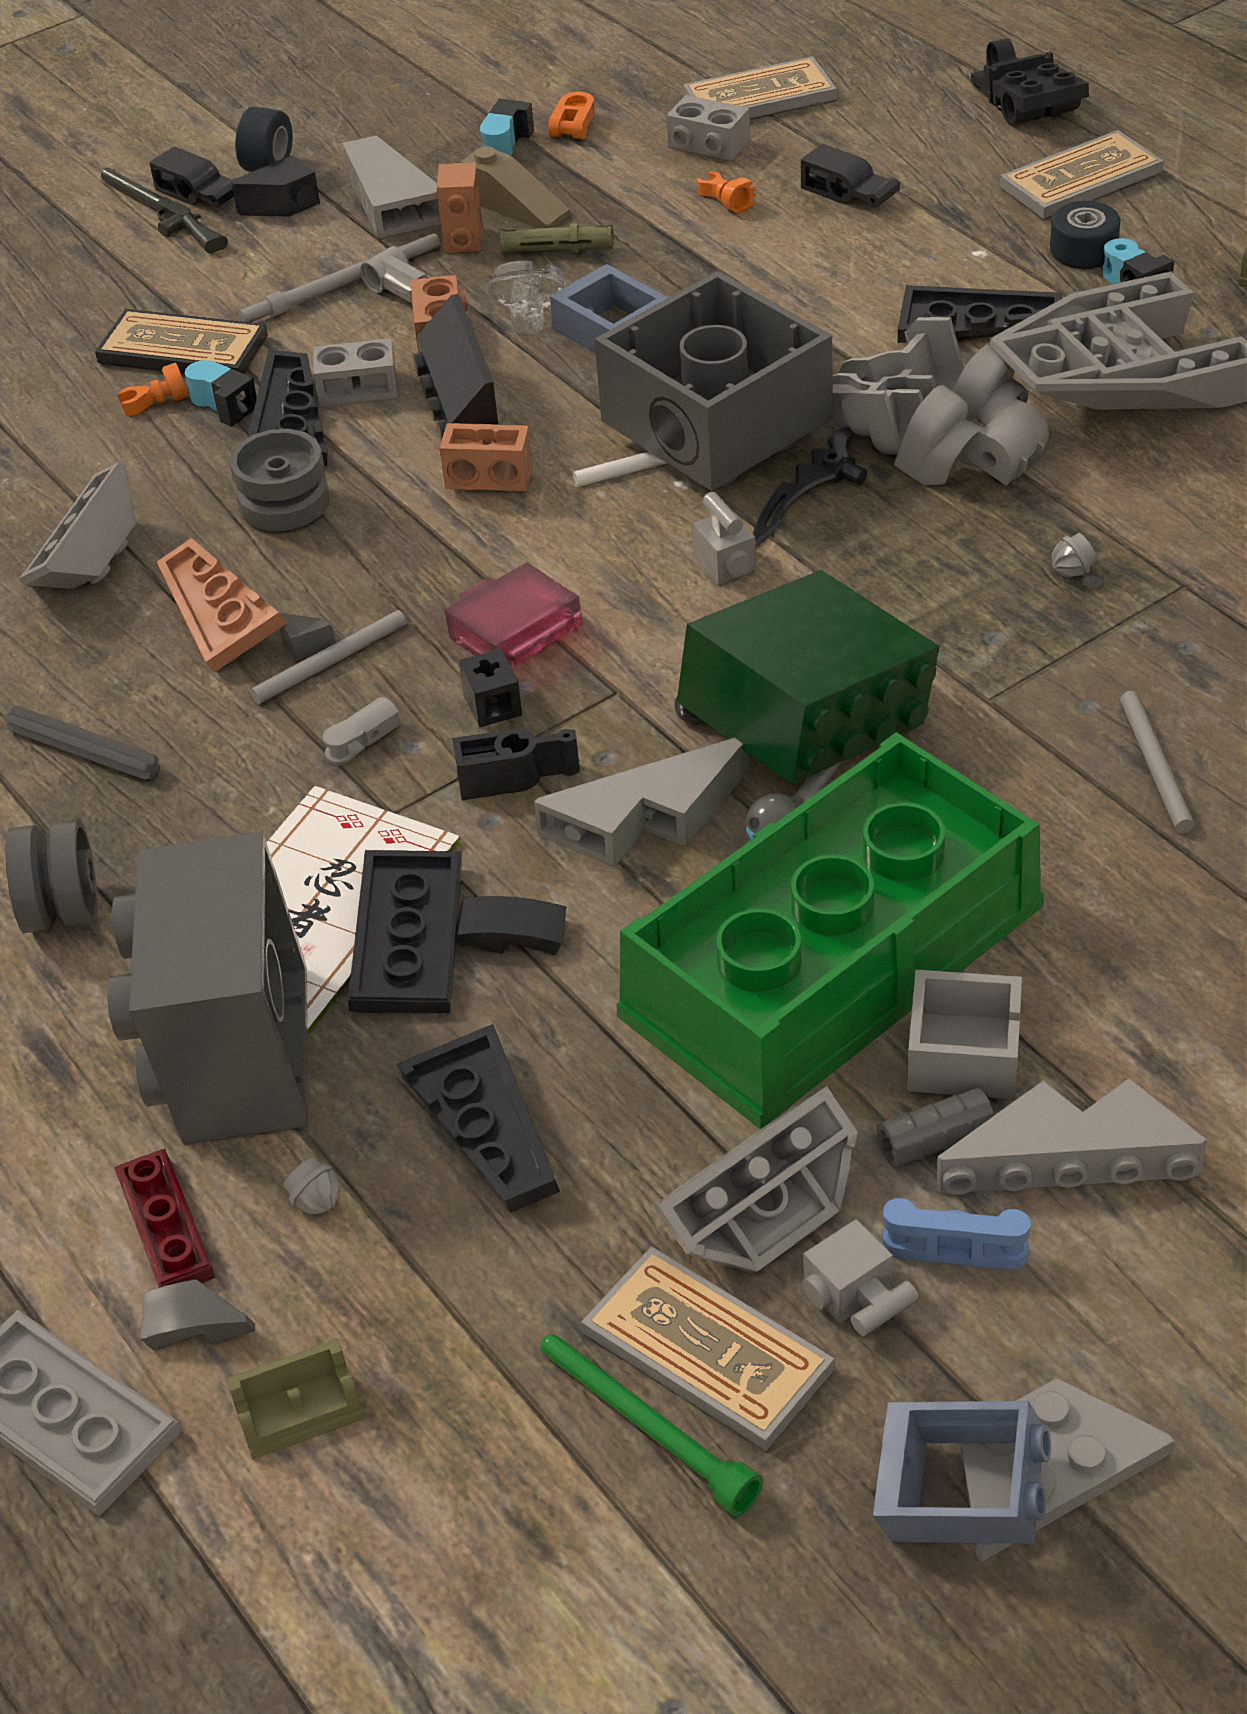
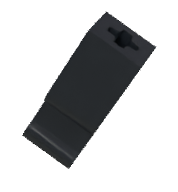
[801,143,900,207]
[149,146,237,207]
[452,729,580,800]

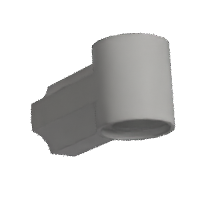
[360,246,431,303]

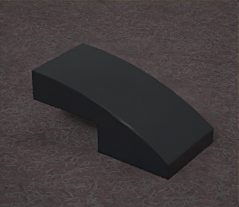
[455,896,567,955]

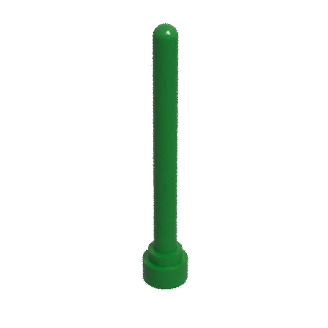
[540,1334,764,1517]

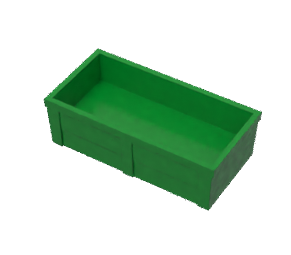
[617,732,1044,1129]

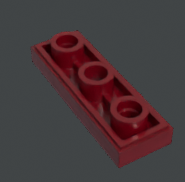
[114,1148,215,1288]

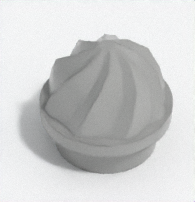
[1052,533,1098,578]
[283,1157,340,1215]

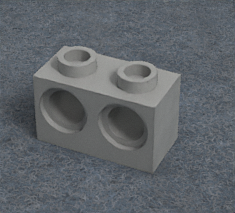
[666,95,750,161]
[313,338,398,407]

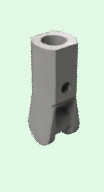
[323,697,400,766]

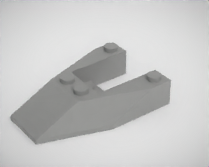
[989,272,1247,410]

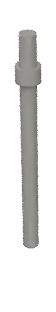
[238,233,440,322]

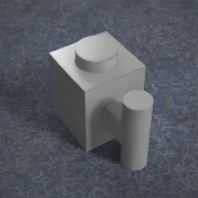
[692,492,756,585]
[802,1219,919,1336]

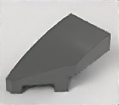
[141,1280,255,1350]

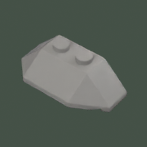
[19,461,136,589]
[654,1086,858,1274]

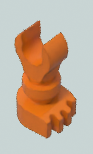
[696,171,756,213]
[117,362,189,416]

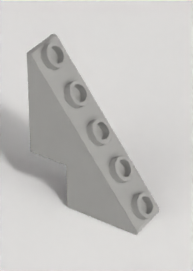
[534,738,750,867]
[936,1078,1207,1195]

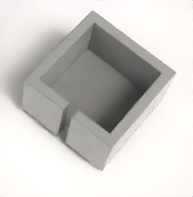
[907,970,1022,1099]

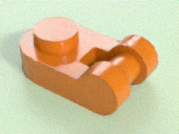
[548,92,595,140]

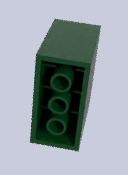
[677,570,940,785]

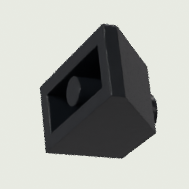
[231,155,320,217]

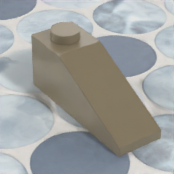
[460,146,571,228]

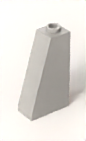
[342,135,441,239]

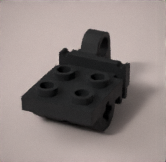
[971,38,1089,125]

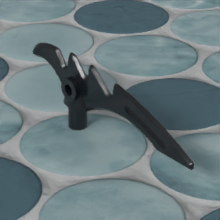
[752,426,867,546]

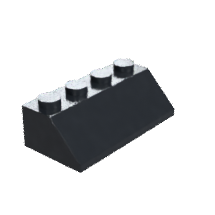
[413,294,498,441]

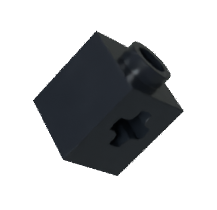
[458,648,522,728]

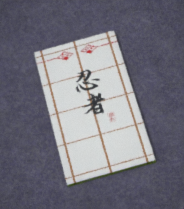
[267,786,460,1035]

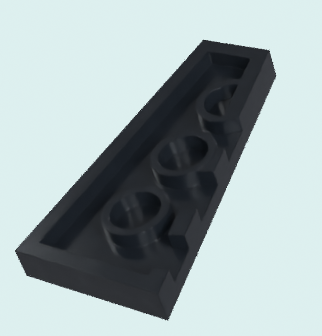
[897,285,1063,343]
[247,349,328,466]
[397,1024,560,1213]

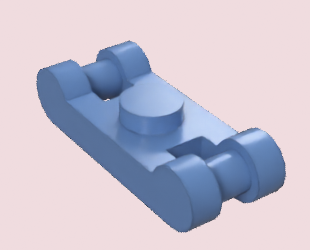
[882,1198,1031,1270]

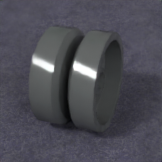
[230,429,329,531]
[5,819,98,934]

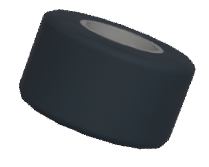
[235,107,293,172]
[1050,201,1121,268]

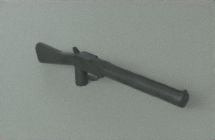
[101,167,228,253]

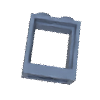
[550,264,669,353]
[873,1401,1051,1544]

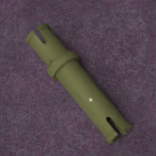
[500,223,614,254]

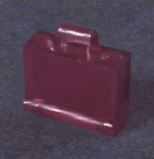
[445,562,583,668]

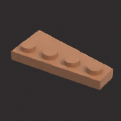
[157,538,287,672]

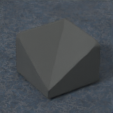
[280,613,336,663]

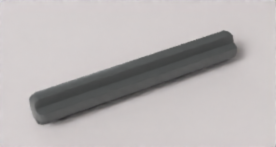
[4,706,161,781]

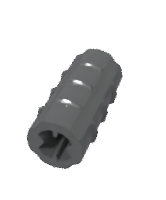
[877,1087,994,1168]

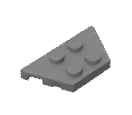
[958,1378,1174,1562]

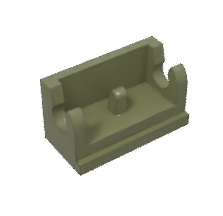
[226,1338,364,1460]

